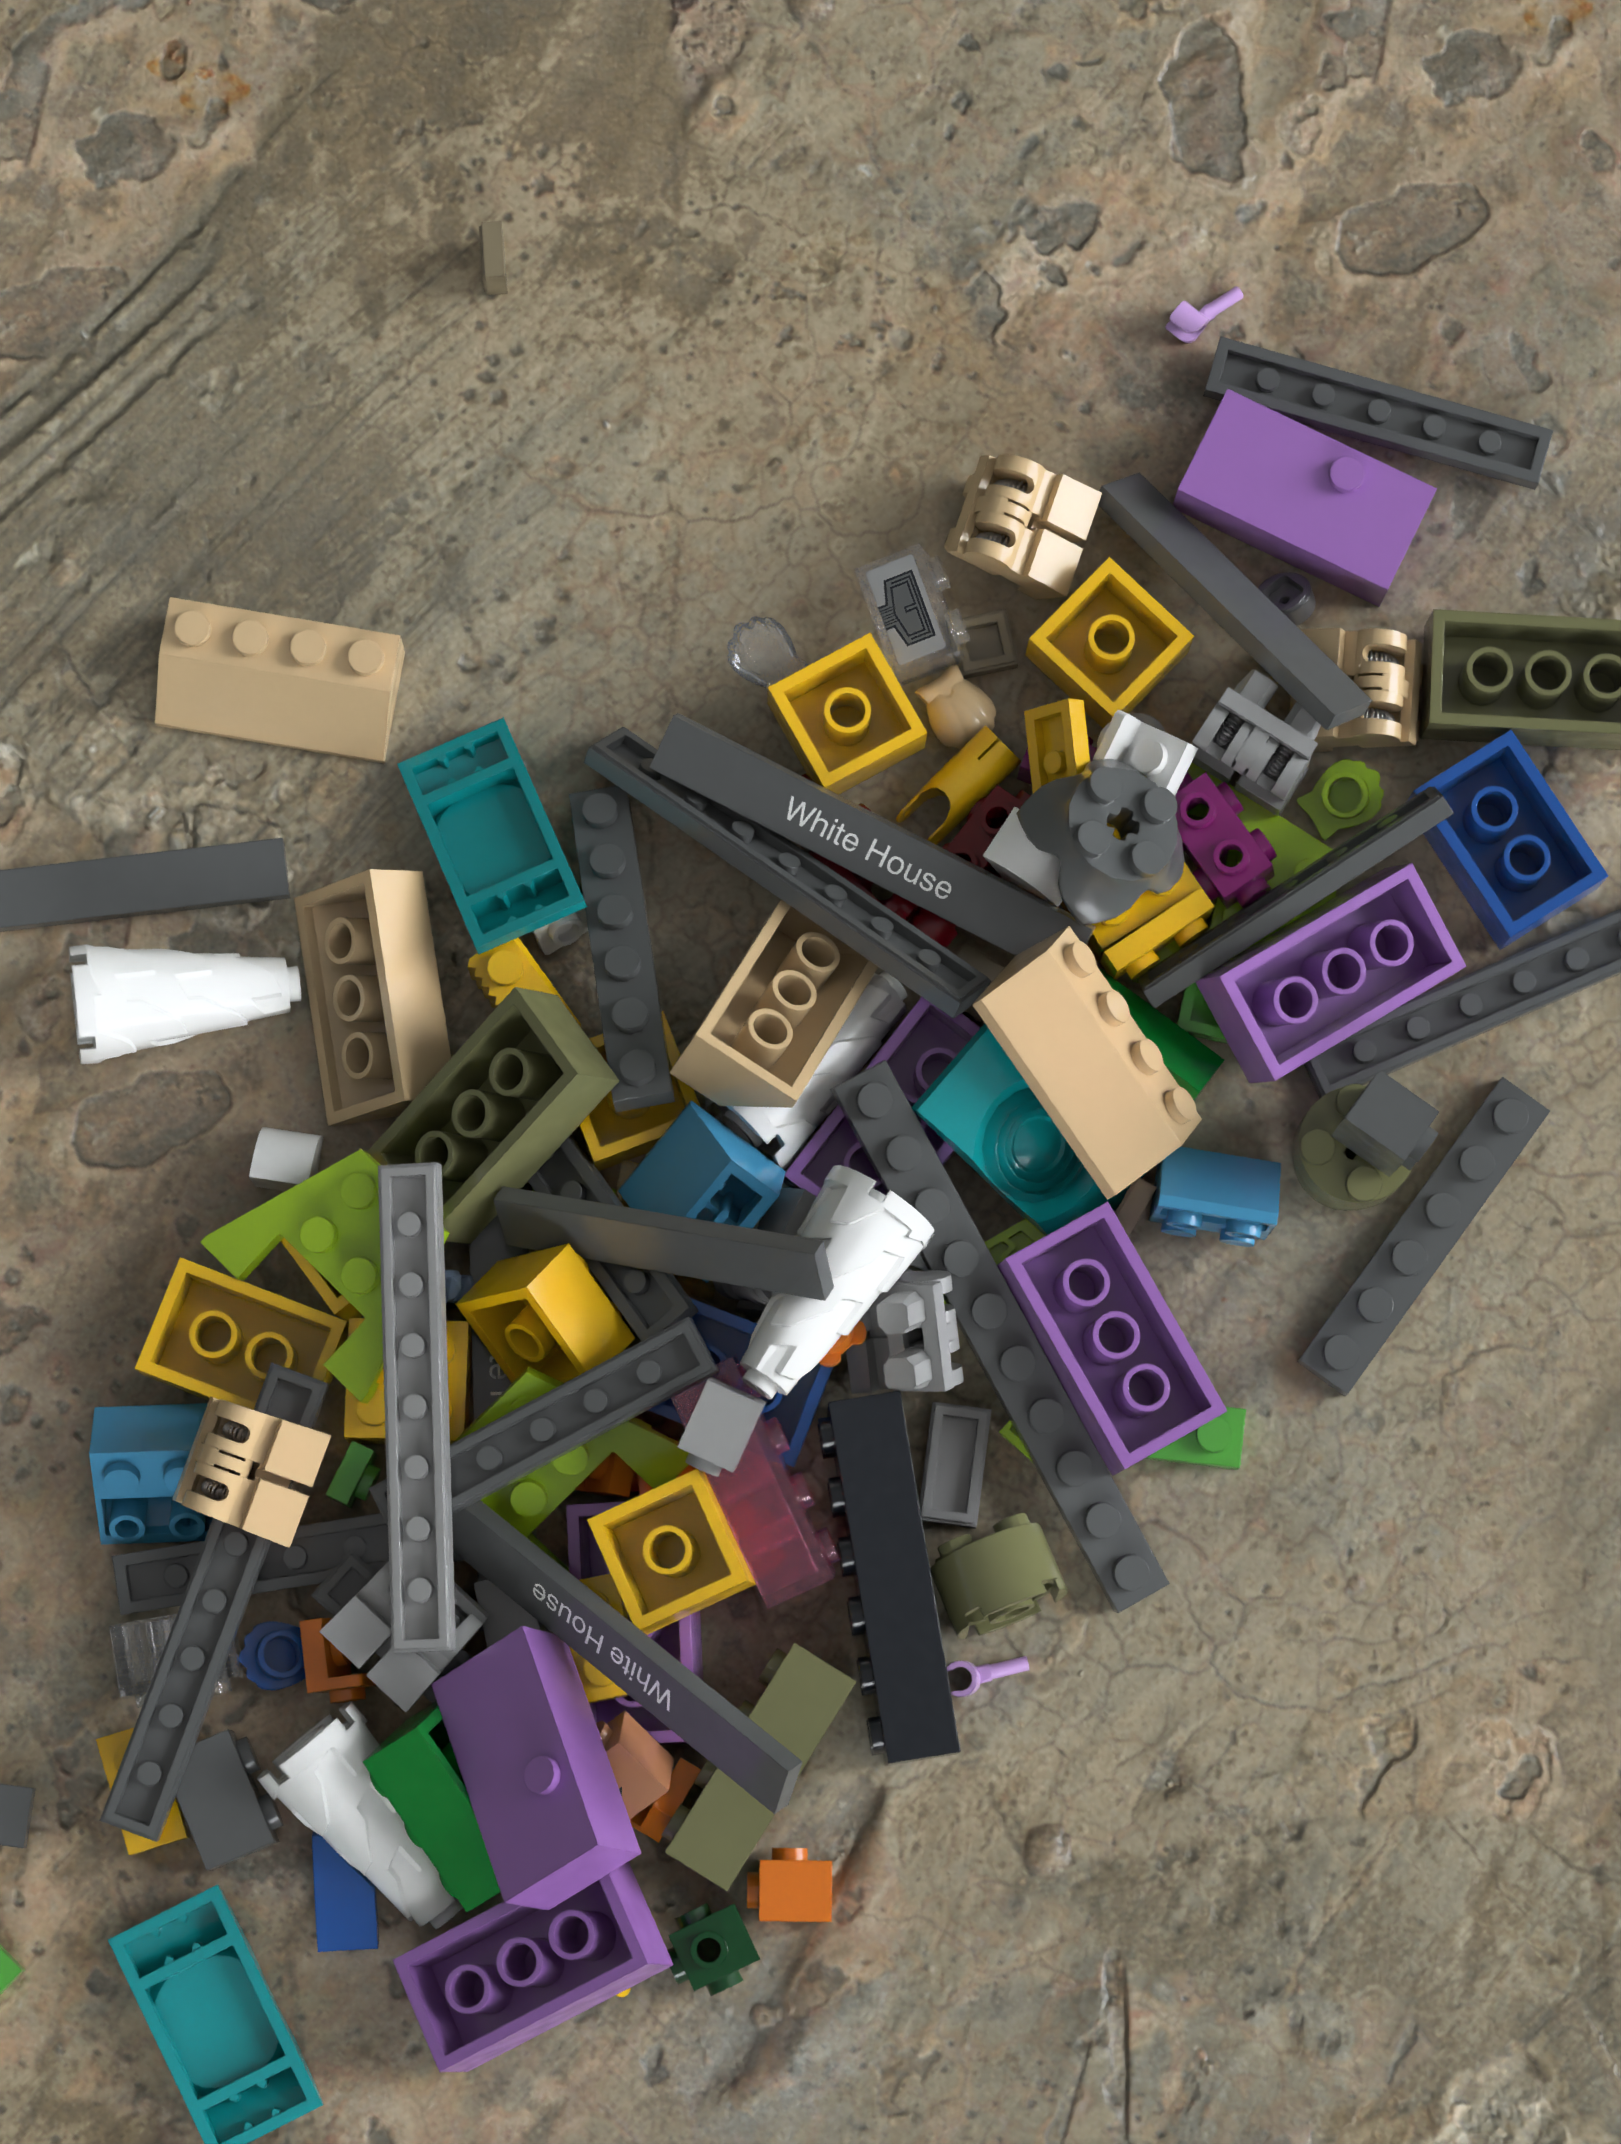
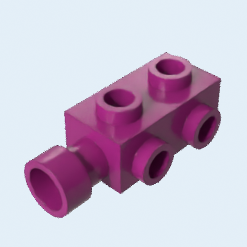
[1175,772,1277,909]

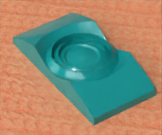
[397,717,587,954]
[911,1023,1146,1236]
[108,1885,324,2144]

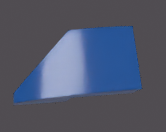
[312,1831,379,1952]

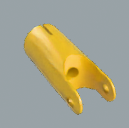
[896,725,1021,845]

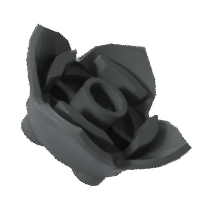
[1016,759,1184,925]

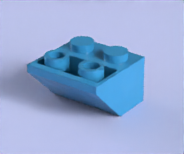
[618,1100,786,1283]
[1149,1147,1281,1247]
[89,1403,215,1545]

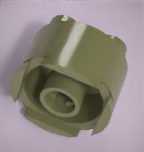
[1292,1084,1413,1211]
[930,1513,1068,1639]

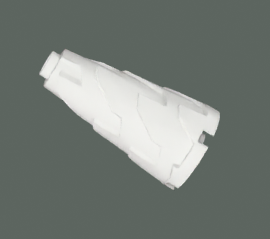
[69,944,301,1064]
[696,971,907,1170]
[740,1165,935,1399]
[257,1701,463,1929]

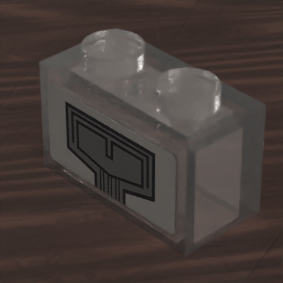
[854,543,970,686]

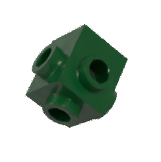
[667,1903,760,1996]

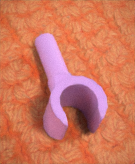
[1165,286,1243,343]
[947,1656,1029,1697]

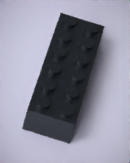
[817,1391,961,1766]

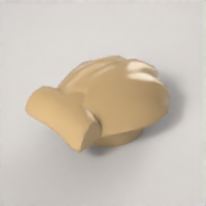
[914,664,996,749]

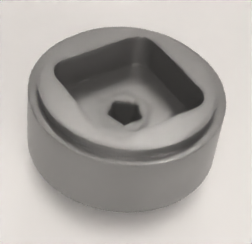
[1258,572,1316,626]

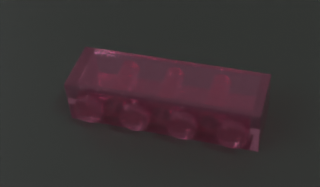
[671,1354,841,1609]

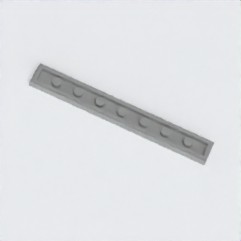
[378,1162,456,1653]

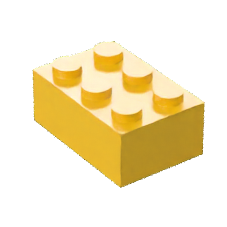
[135,1257,349,1410]

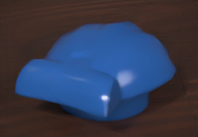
[238,1621,306,1691]

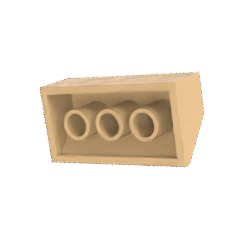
[155,597,405,764]
[294,869,451,1126]
[669,899,878,1108]
[972,926,1202,1200]

